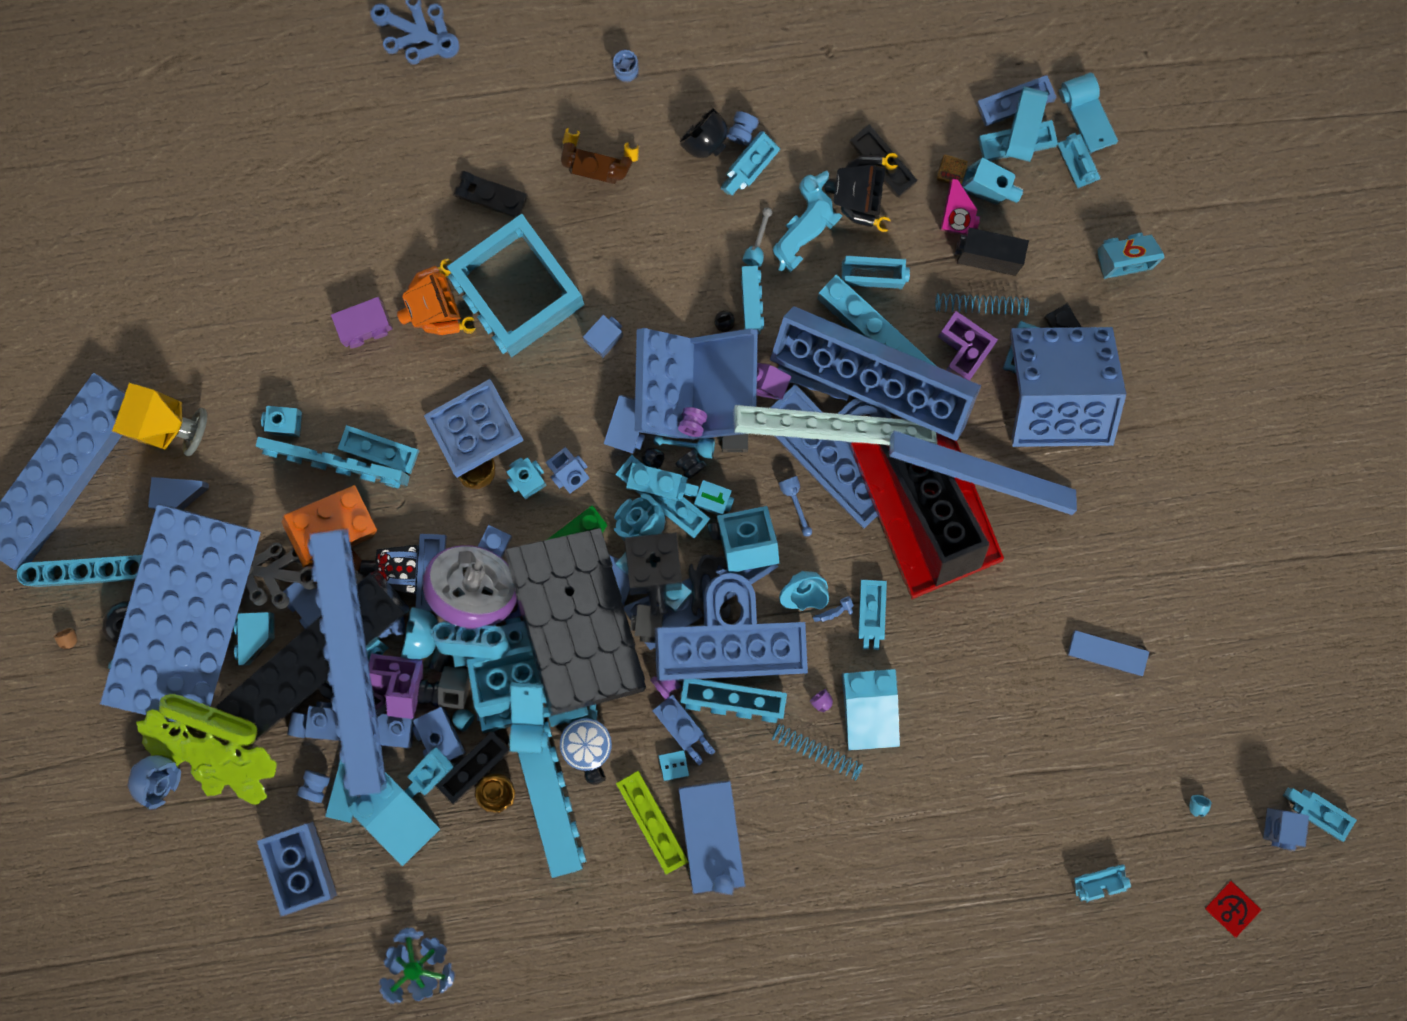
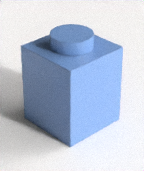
[583,315,623,358]

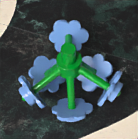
[379,928,455,1004]

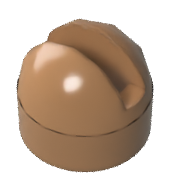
[54,628,77,649]

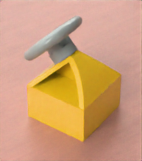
[112,383,208,456]

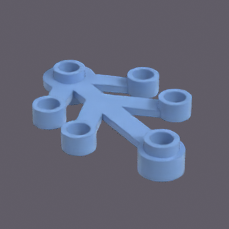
[371,0,460,65]

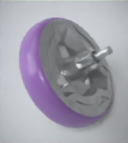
[423,545,517,629]

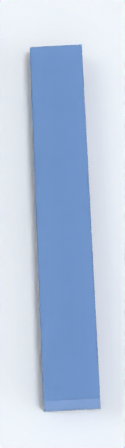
[889,431,1077,515]

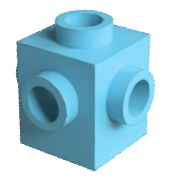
[506,457,547,499]

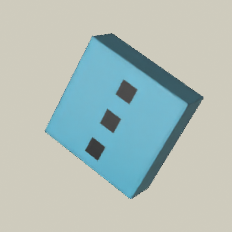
[659,750,689,781]

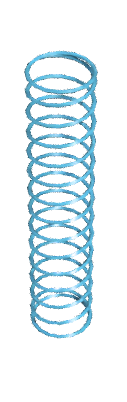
[936,293,1029,316]
[772,724,863,781]

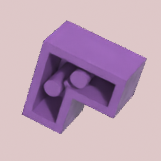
[938,311,998,381]
[369,654,423,719]

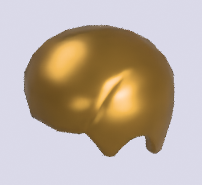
[457,458,495,489]
[475,773,515,813]

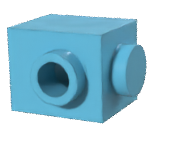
[261,406,302,437]

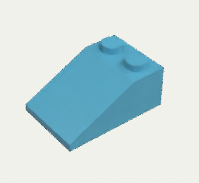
[842,669,900,750]
[347,772,440,866]

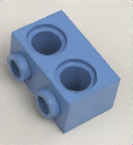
[1263,808,1309,850]

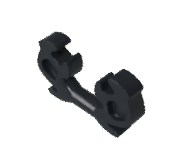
[688,554,731,619]

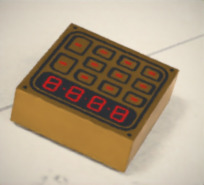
[936,154,968,184]

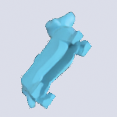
[773,170,843,272]

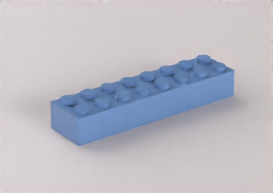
[770,306,981,441]
[0,373,125,570]

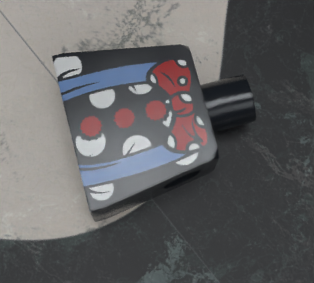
[360,545,419,595]

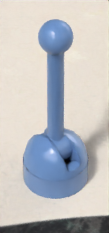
[778,476,812,537]

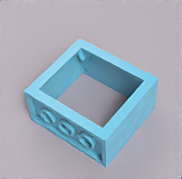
[447,214,584,358]

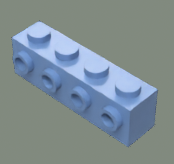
[305,701,415,748]

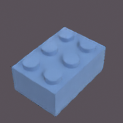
[257,822,337,916]

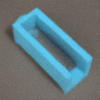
[842,256,910,290]

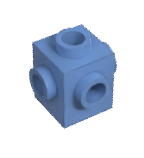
[545,447,590,493]

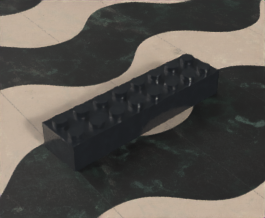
[215,570,411,746]

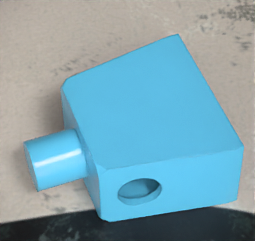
[961,158,1023,204]

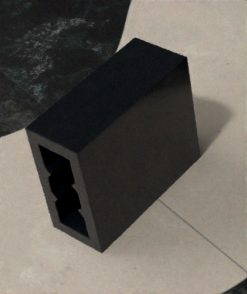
[954,227,1029,276]

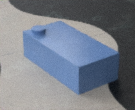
[679,780,745,894]

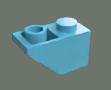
[234,612,275,665]

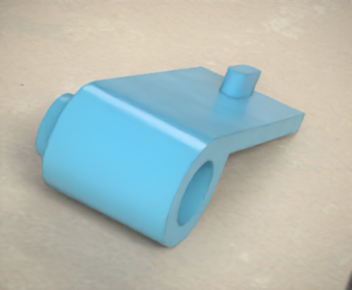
[1059,72,1118,153]
[510,683,549,753]

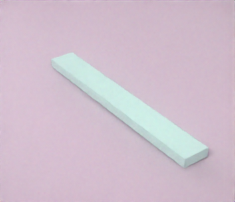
[733,405,937,445]

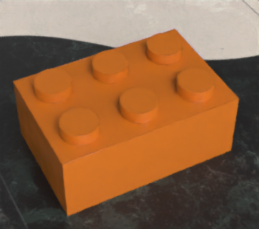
[281,485,377,568]

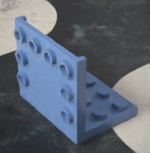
[1010,327,1126,447]
[634,328,758,440]

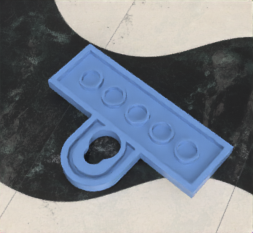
[770,384,891,529]
[655,573,808,680]

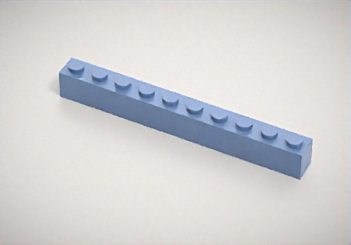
[308,529,387,796]

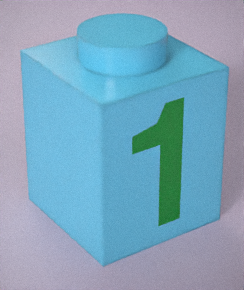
[694,480,735,515]

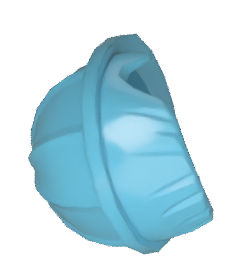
[779,571,829,611]

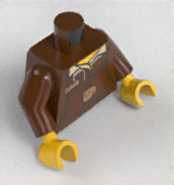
[561,128,639,184]

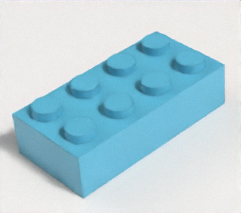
[741,266,764,334]

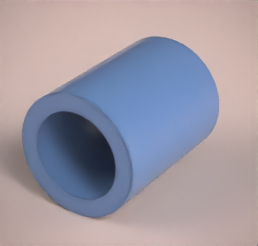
[287,712,308,738]

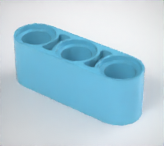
[1005,86,1048,162]
[431,622,510,659]

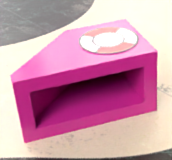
[940,179,980,235]

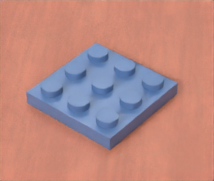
[424,379,524,478]

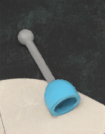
[742,207,772,267]

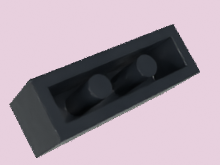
[435,731,510,804]

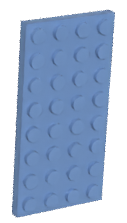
[100,504,261,722]

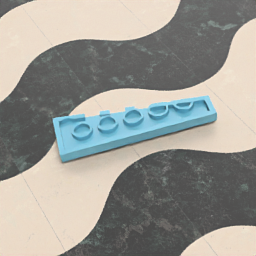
[256,437,410,489]

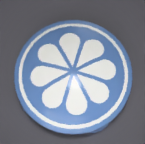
[560,718,612,771]

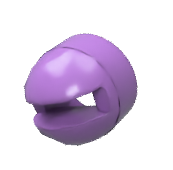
[810,689,833,712]

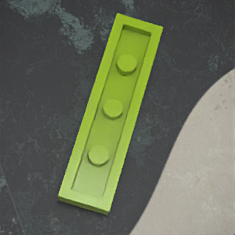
[616,771,689,875]

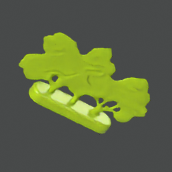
[136,694,277,805]

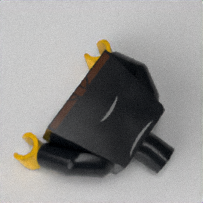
[824,153,898,232]

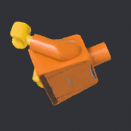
[397,259,476,335]

